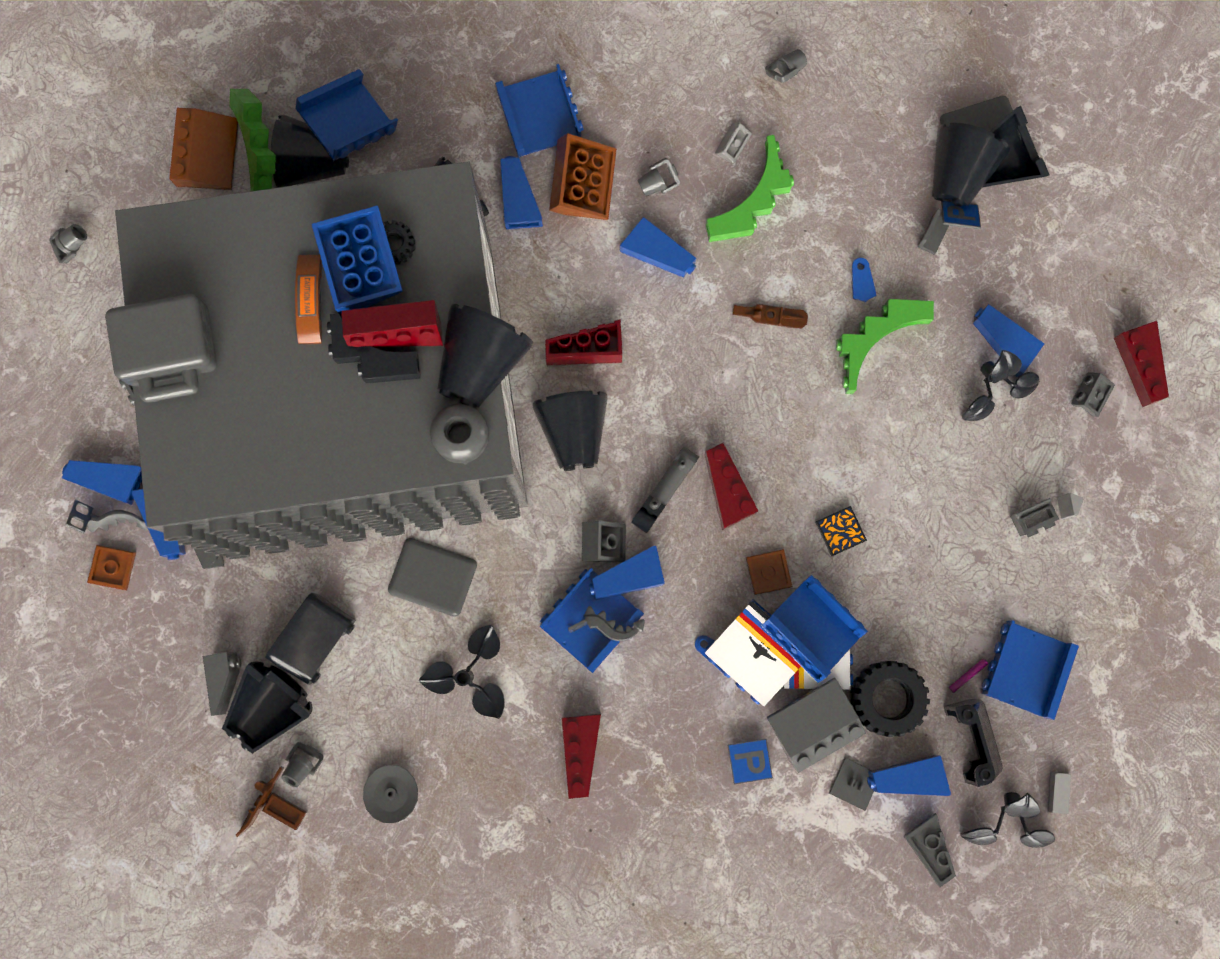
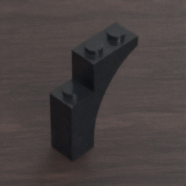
[327,313,420,384]

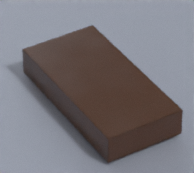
[262,793,307,830]

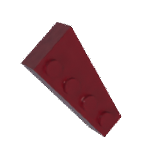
[342,300,443,347]
[545,319,622,366]
[1114,321,1169,408]
[704,443,758,530]
[562,714,601,799]

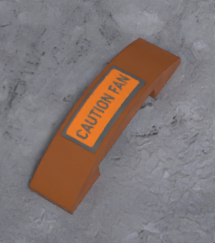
[295,255,322,344]

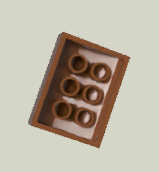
[169,107,238,190]
[549,133,617,220]

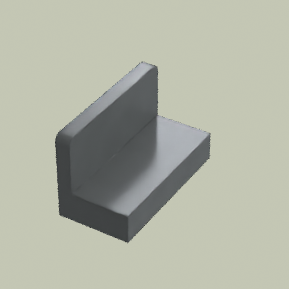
[918,208,949,255]

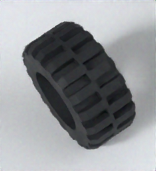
[850,661,930,737]

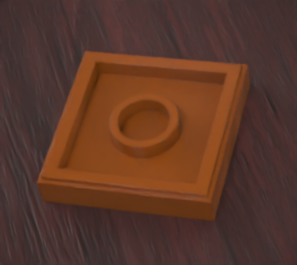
[87,545,136,591]
[746,549,793,595]

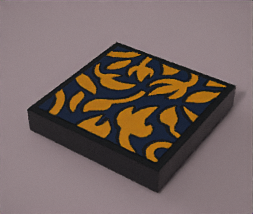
[815,506,867,557]

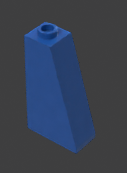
[500,156,543,229]
[620,217,696,278]
[973,304,1044,377]
[62,460,142,505]
[132,489,186,560]
[589,546,665,600]
[867,755,951,796]

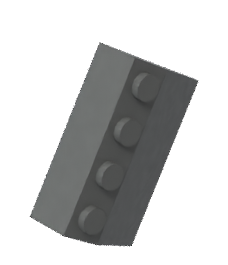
[767,677,866,773]

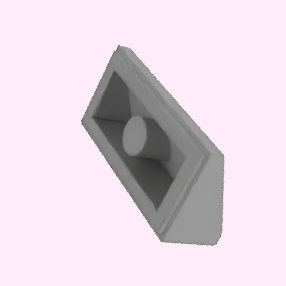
[715,122,752,164]
[1057,493,1084,520]
[1048,772,1071,814]

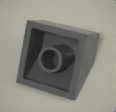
[582,521,626,562]

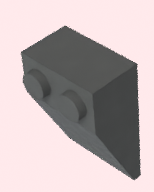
[202,652,241,716]

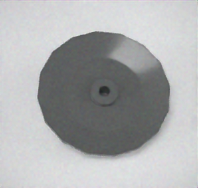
[363,765,418,823]

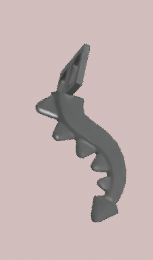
[65,499,148,534]
[568,606,645,641]

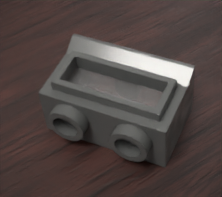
[1010,498,1059,538]

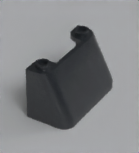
[265,593,356,685]
[943,698,1003,787]

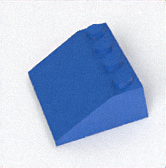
[312,205,403,316]

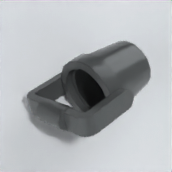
[765,49,807,83]
[637,158,680,197]
[49,224,87,264]
[281,742,324,788]

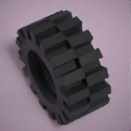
[384,220,416,265]

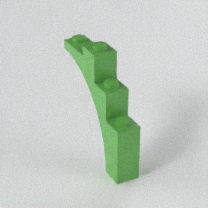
[229,89,276,191]
[706,135,794,242]
[836,299,934,394]

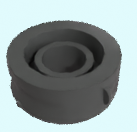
[429,402,489,465]

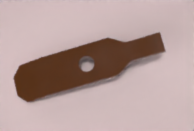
[732,304,808,329]
[236,766,285,837]

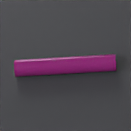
[949,658,988,693]

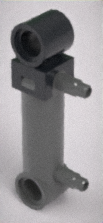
[631,446,699,533]

